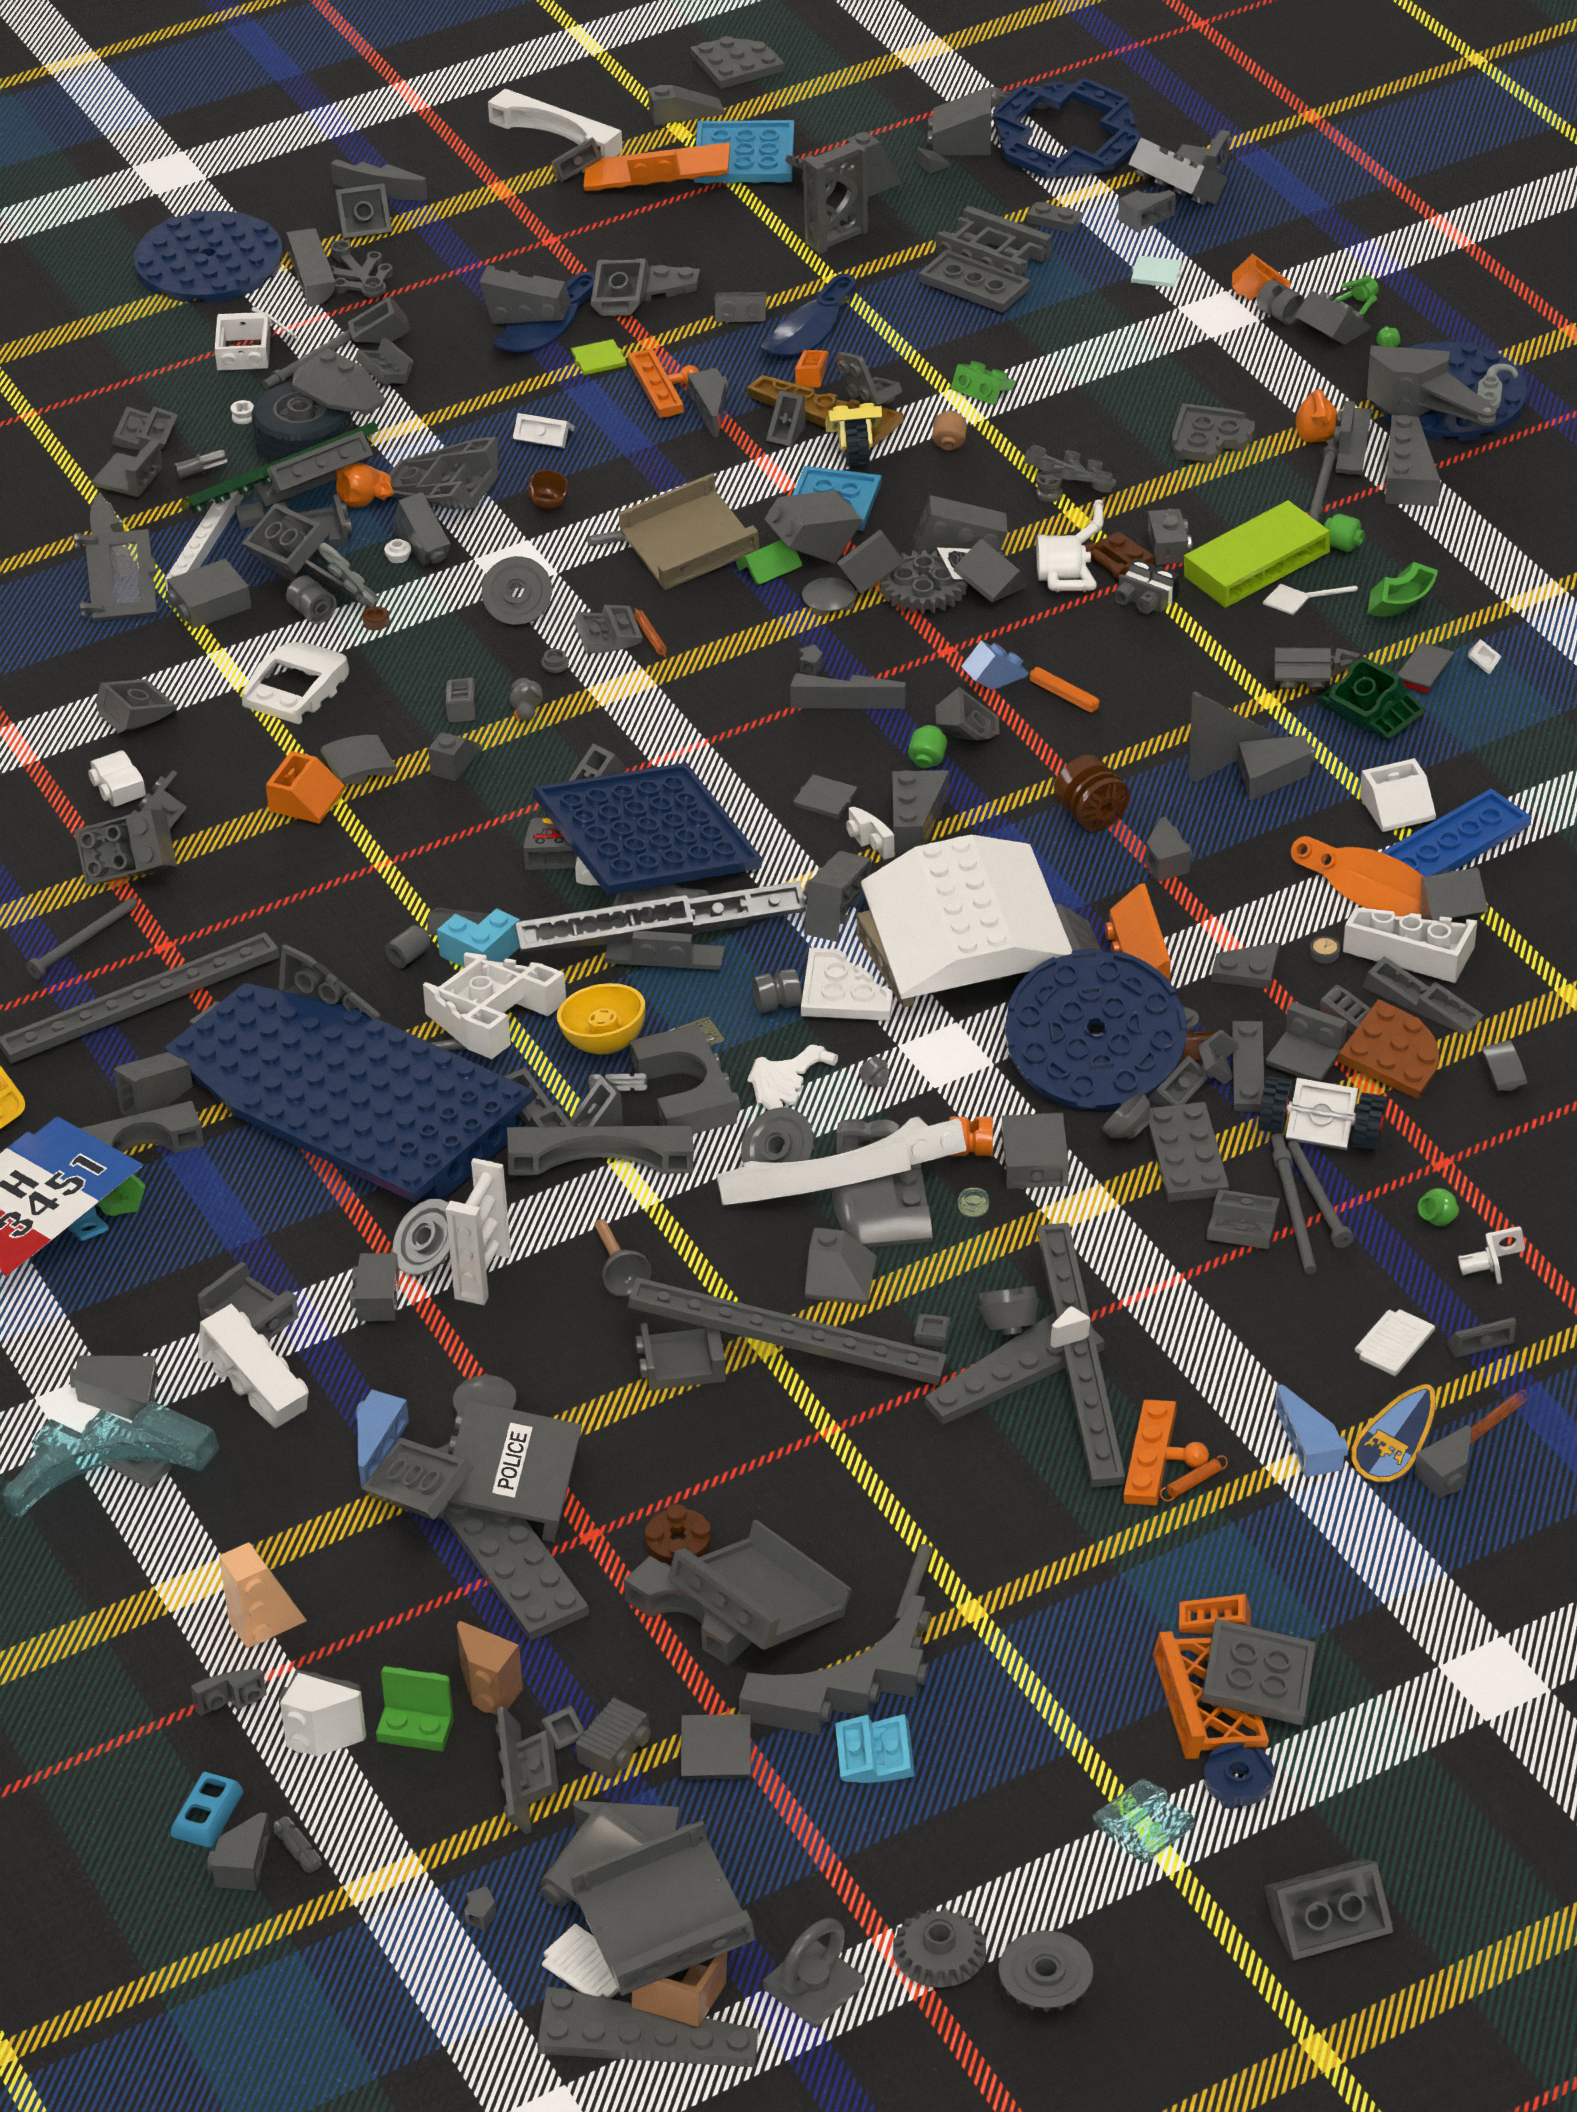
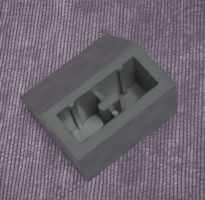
[1295,290,1371,345]

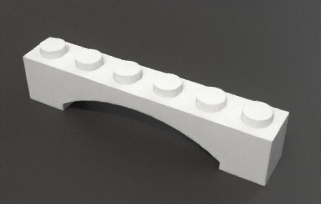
[488,89,623,158]

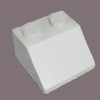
[280,1673,366,1756]

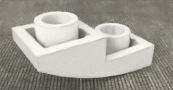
[846,807,894,860]

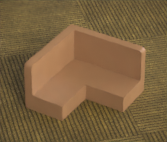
[632,1952,727,2027]

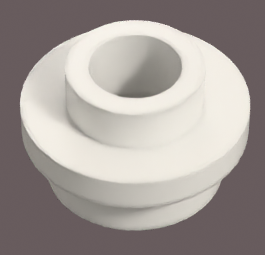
[384,539,411,563]

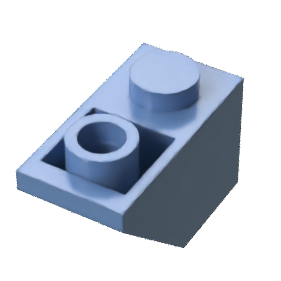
[961,640,1029,690]

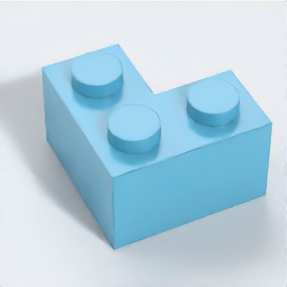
[437,908,520,968]

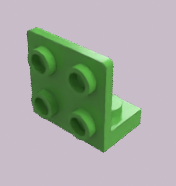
[376,1666,454,1752]

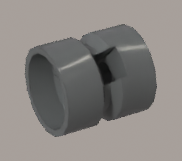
[1257,280,1305,325]
[286,575,337,624]
[751,968,802,1014]

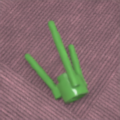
[1335,275,1379,315]

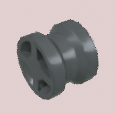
[1036,470,1063,502]

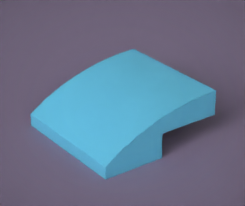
[835,1714,915,1783]

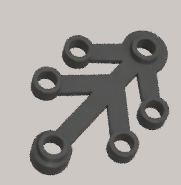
[330,240,393,299]
[1024,445,1117,492]

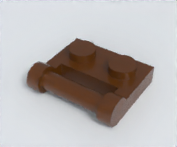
[1085,531,1154,580]

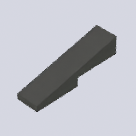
[790,673,906,709]
[1362,956,1484,1036]
[504,1067,573,1164]

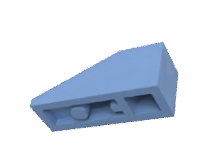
[1275,1385,1348,1478]
[356,1389,409,1488]

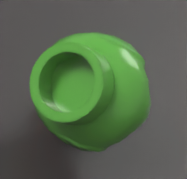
[1418,1188,1459,1226]

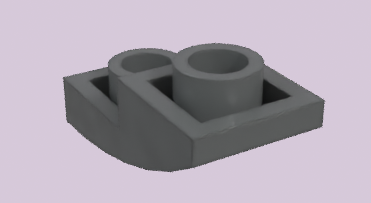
[1481,1040,1527,1091]
[191,1669,267,1716]

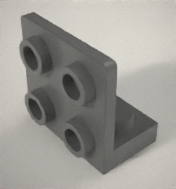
[1177,130,1230,173]
[93,440,163,497]
[1266,1002,1347,1082]

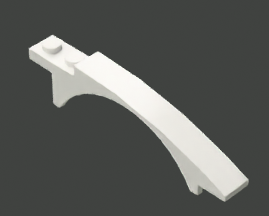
[716,1117,967,1205]

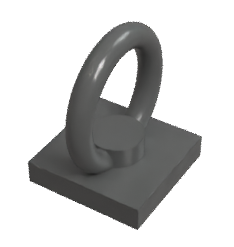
[763,1918,865,2029]

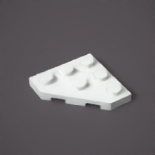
[801,948,893,1020]

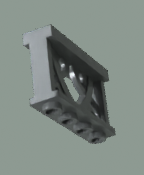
[803,139,869,254]

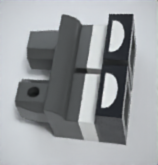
[1115,558,1179,614]

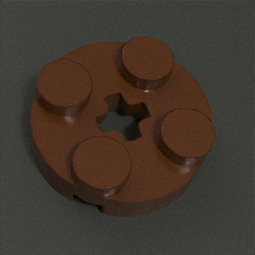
[645,1504,711,1566]

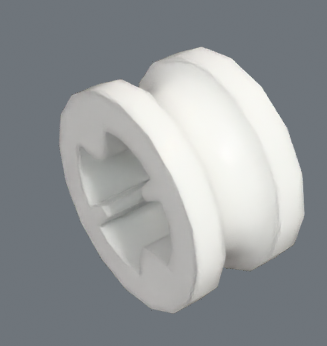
[231,400,254,424]

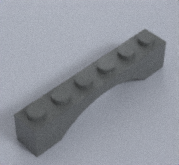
[507,1126,694,1175]

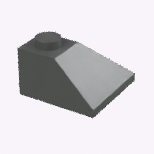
[805,1228,877,1305]

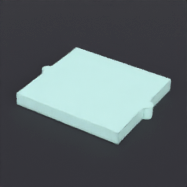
[1131,256,1182,287]

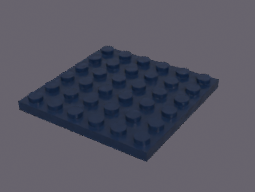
[533,762,763,895]

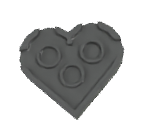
[1172,403,1255,463]

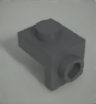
[1198,1030,1239,1085]

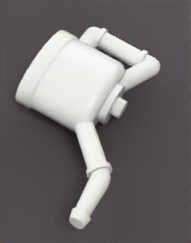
[1036,500,1104,592]

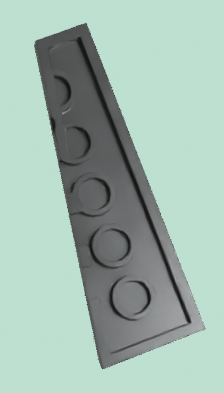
[925,1312,1105,1425]

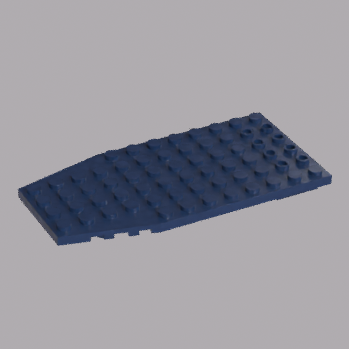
[164,983,535,1203]

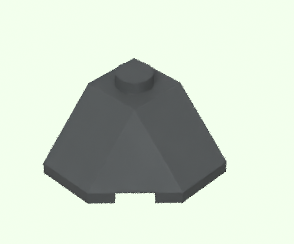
[935,687,1000,740]

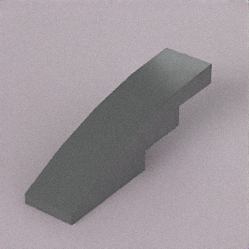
[331,159,428,201]

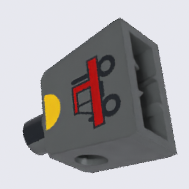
[523,813,577,870]

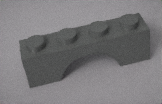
[79,1101,204,1154]
[624,1556,753,1665]

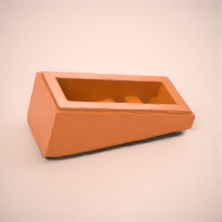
[795,350,829,388]
[1179,1594,1251,1634]

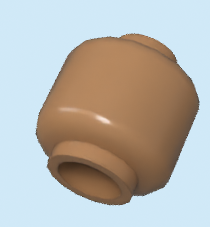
[932,410,967,451]

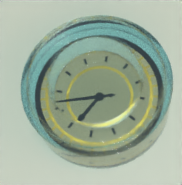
[958,1188,989,1217]

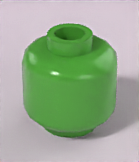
[1324,513,1365,552]
[908,725,947,769]

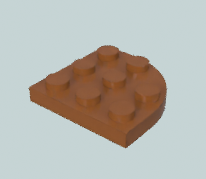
[1337,999,1439,1100]

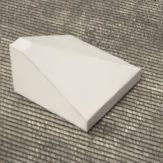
[1468,639,1501,674]

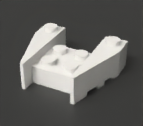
[423,952,566,1059]

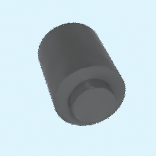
[385,925,430,969]

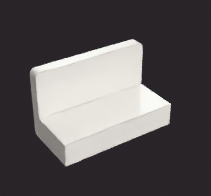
[513,413,575,449]

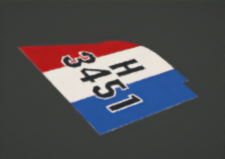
[0,1116,144,1277]

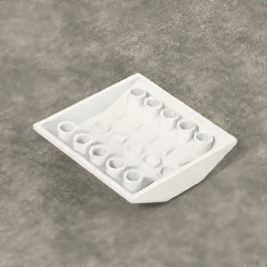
[861,835,1072,999]

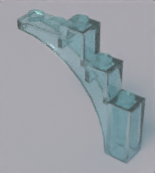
[2,1400,220,1518]

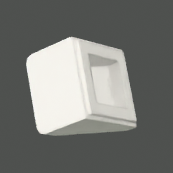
[1050,1306,1090,1348]

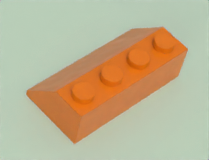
[1105,883,1171,982]

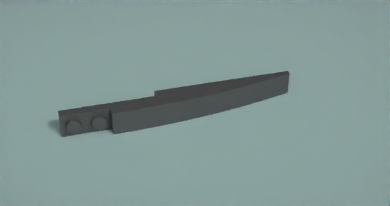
[515,881,806,952]

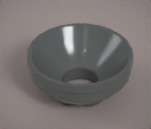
[1102,1092,1151,1139]

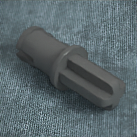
[174,450,228,480]

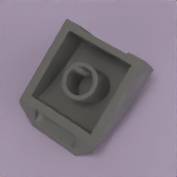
[591,258,651,316]
[96,679,178,734]

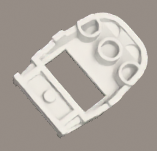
[242,642,349,724]

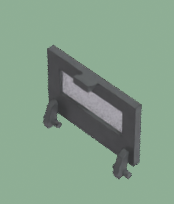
[74,529,157,622]

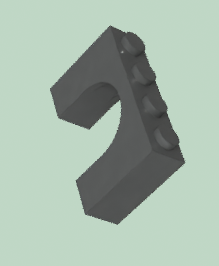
[629,1024,741,1134]

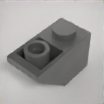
[1146,816,1193,882]

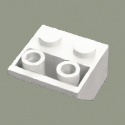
[1360,758,1436,832]

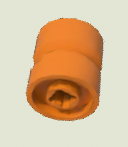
[950,1116,993,1156]

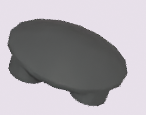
[802,577,856,616]
[453,1375,517,1413]

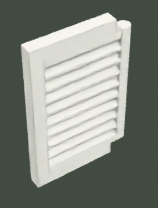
[1355,1309,1435,1376]
[542,1924,619,1999]

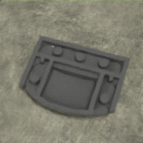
[832,1163,933,1248]

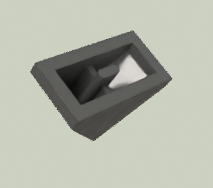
[766,390,806,447]
[569,1076,623,1127]

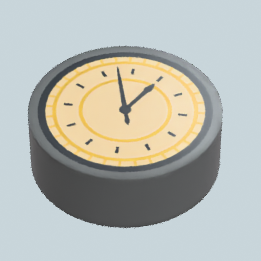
[1310,936,1340,964]

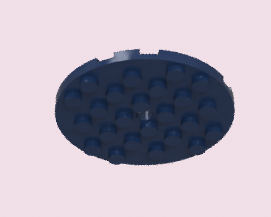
[134,210,283,303]
[1372,342,1527,441]
[1005,948,1187,1111]

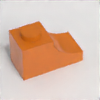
[1232,253,1290,301]

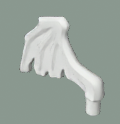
[747,1045,838,1110]

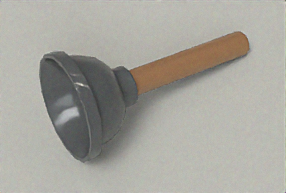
[595,1219,652,1297]

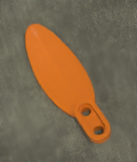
[1291,836,1424,917]

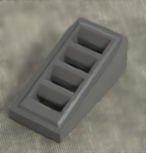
[446,678,476,723]
[1320,985,1371,1033]

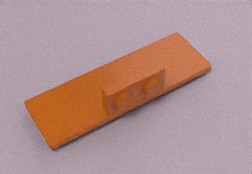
[584,143,731,191]

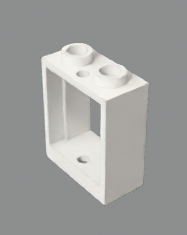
[215,312,271,370]

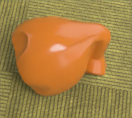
[1295,389,1338,443]
[336,463,394,507]

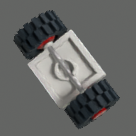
[1258,1076,1386,1151]

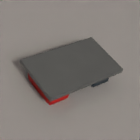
[1397,642,1454,693]

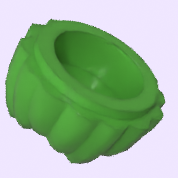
[1376,326,1401,347]

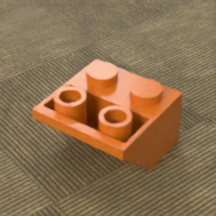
[266,751,345,824]

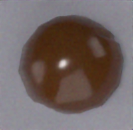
[528,470,568,510]

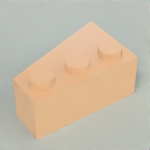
[219,1542,307,1648]

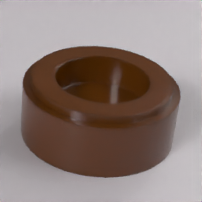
[362,606,390,631]

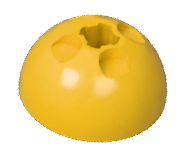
[557,983,646,1055]

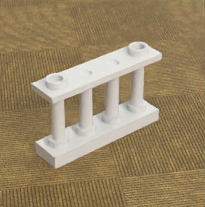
[446,1158,511,1305]

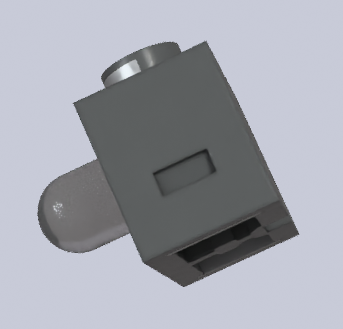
[1147,509,1193,565]

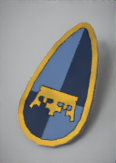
[1352,1384,1436,1484]

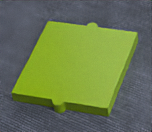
[571,339,627,375]

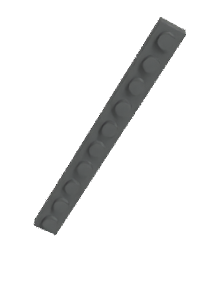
[0,932,280,1064]
[1037,1223,1125,1488]
[628,1277,947,1385]

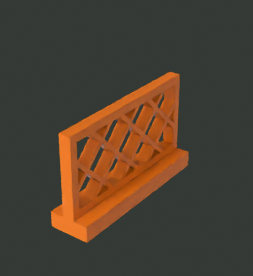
[1153,1631,1269,1759]

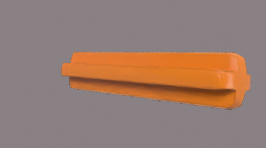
[1030,667,1100,713]

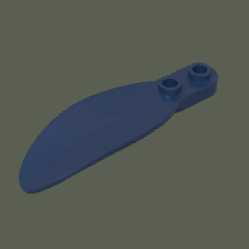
[493,272,595,352]
[761,274,857,357]

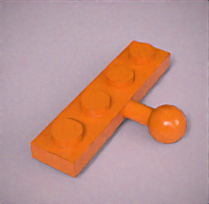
[628,348,699,418]
[1123,1400,1209,1506]

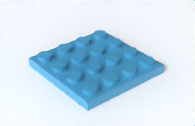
[694,120,794,184]

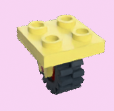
[825,403,882,467]

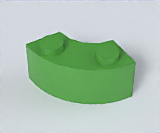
[1367,562,1438,617]

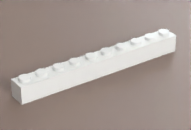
[165,491,244,591]

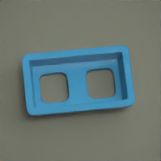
[171,1772,244,1848]

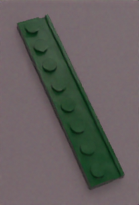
[179,421,379,514]

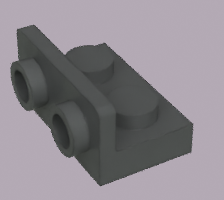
[715,292,767,322]

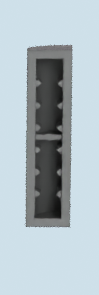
[286,228,336,307]

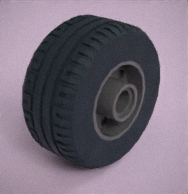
[252,382,353,463]

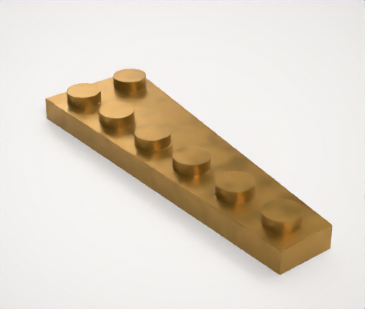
[747,375,903,447]

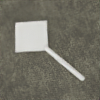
[1263,584,1358,615]

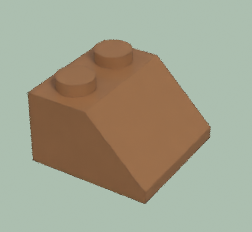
[456,1621,523,1715]

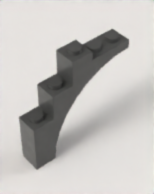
[739,1595,931,1735]

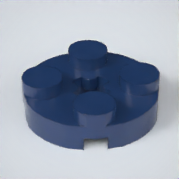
[1204,1742,1274,1809]

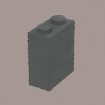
[166,558,251,629]

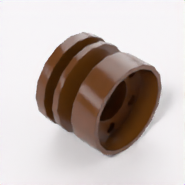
[1054,755,1130,831]

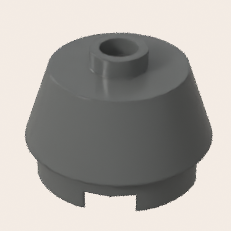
[977,1286,1040,1335]

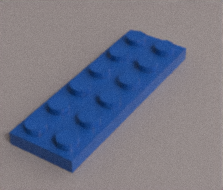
[1381,788,1532,877]

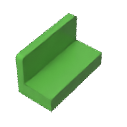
[735,540,802,585]

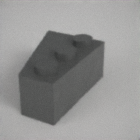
[913,495,1008,555]

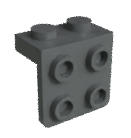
[837,352,903,406]

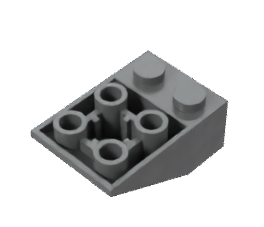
[74,809,177,886]

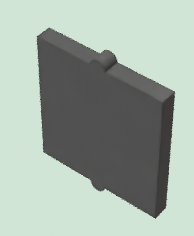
[793,774,858,819]

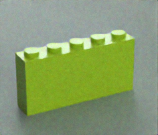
[1184,500,1330,608]

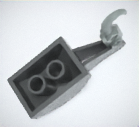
[1367,345,1518,426]
[242,503,379,608]

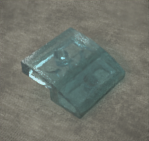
[1092,1778,1195,1864]

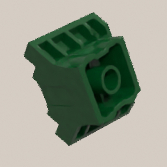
[1316,656,1427,740]

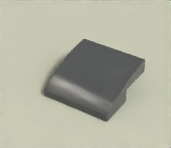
[112,406,178,450]
[574,604,643,653]
[321,735,396,784]
[1207,1189,1280,1249]
[681,1714,751,1780]

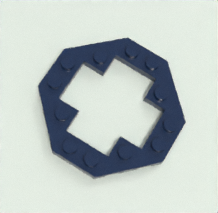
[993,79,1141,178]

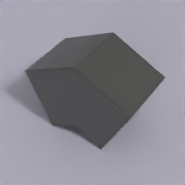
[799,644,823,676]
[464,1886,496,1931]

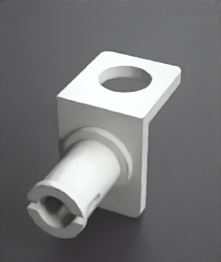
[1458,1227,1525,1284]

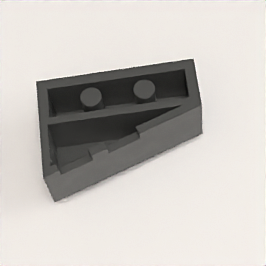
[480,265,571,324]
[892,770,949,853]
[804,851,872,942]

